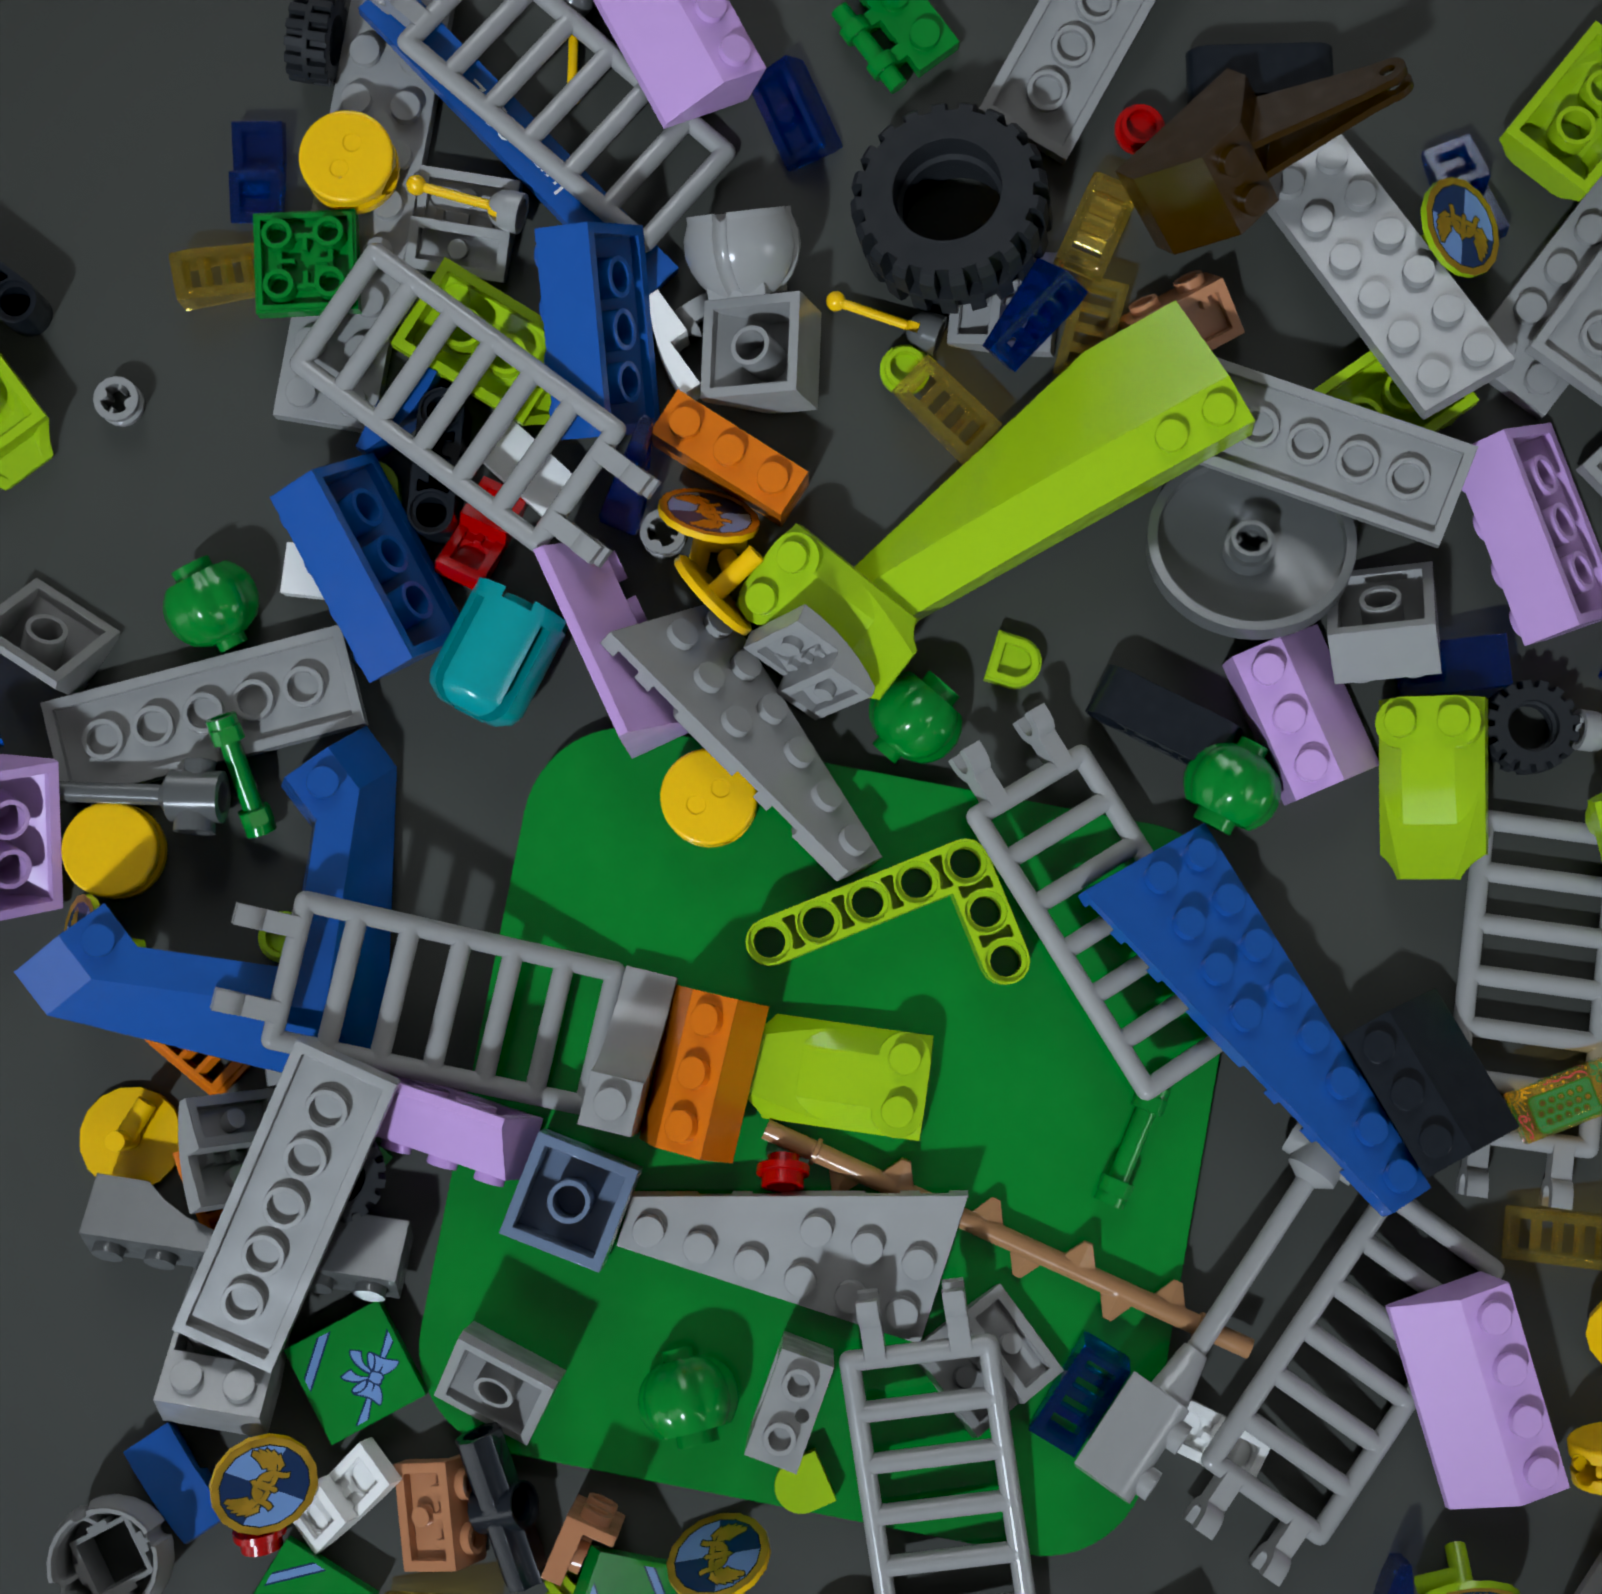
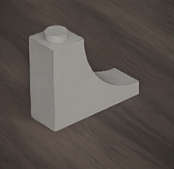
[577,966,678,1137]

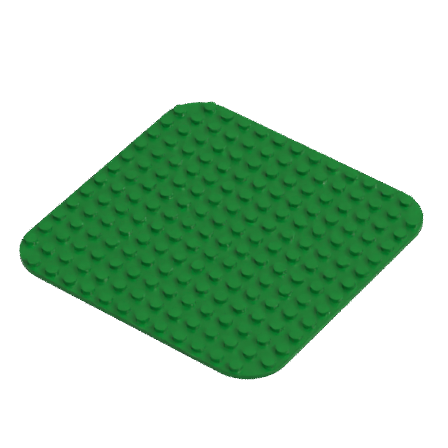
[419,728,1220,1556]

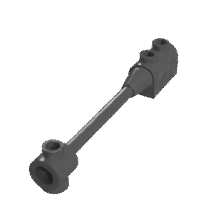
[59,758,231,836]

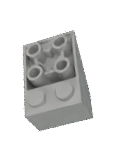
[153,1267,291,1436]

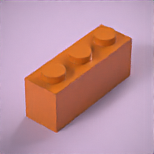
[650,389,809,527]

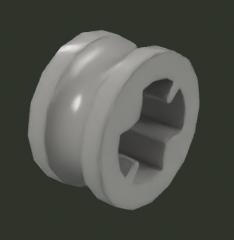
[93,376,145,427]
[640,509,687,559]

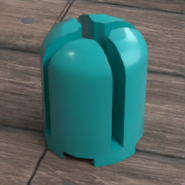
[429,577,568,727]

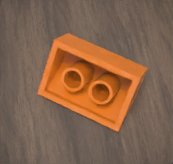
[639,985,769,1164]

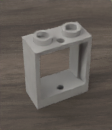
[744,1331,834,1474]

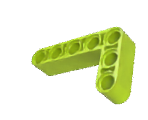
[745,838,1030,985]

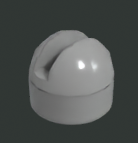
[674,293,708,337]
[1572,709,1602,752]

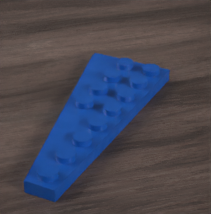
[1078,823,1432,1217]

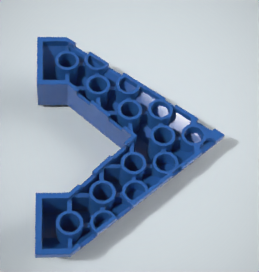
[14,726,397,1073]

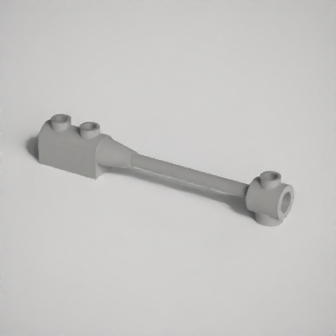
[1074,1122,1350,1504]

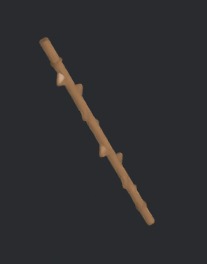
[761,1119,1255,1359]

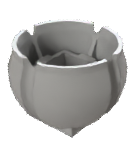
[683,206,801,300]
[46,1494,175,1594]

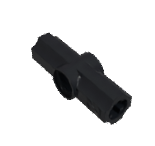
[455,1422,547,1593]

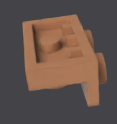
[1117,270,1245,351]
[393,1454,487,1572]
[540,1493,626,1586]

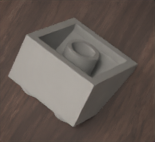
[700,291,822,414]
[1327,561,1442,684]

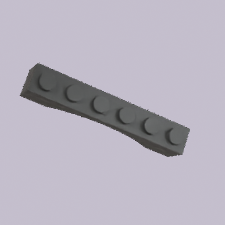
[79,1173,414,1302]

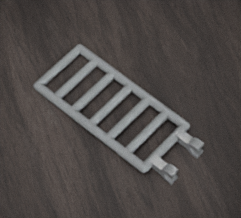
[370,0,736,253]
[290,243,662,568]
[948,703,1223,1101]
[1453,810,1602,1210]
[210,891,625,1115]
[1182,1199,1505,1587]
[839,1277,1036,1594]

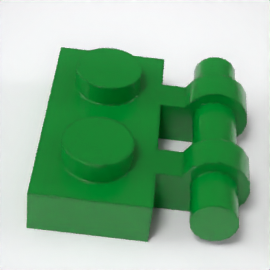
[831,0,960,94]

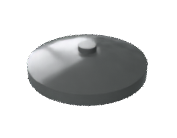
[1146,465,1357,640]

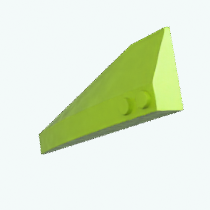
[854,300,1255,620]

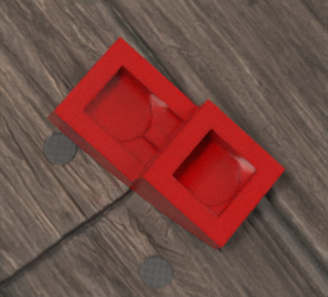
[435,476,528,589]

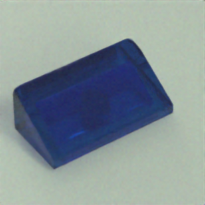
[752,55,843,171]

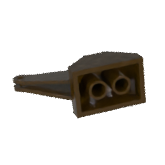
[1115,57,1414,255]

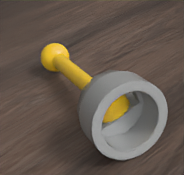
[406,175,529,234]

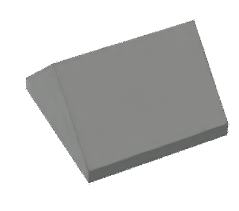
[0,578,120,695]
[434,1321,567,1446]

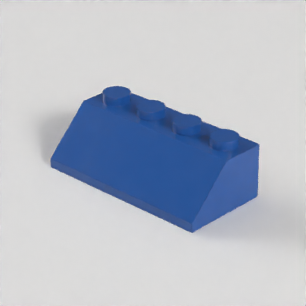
[534,221,660,440]
[269,452,460,683]

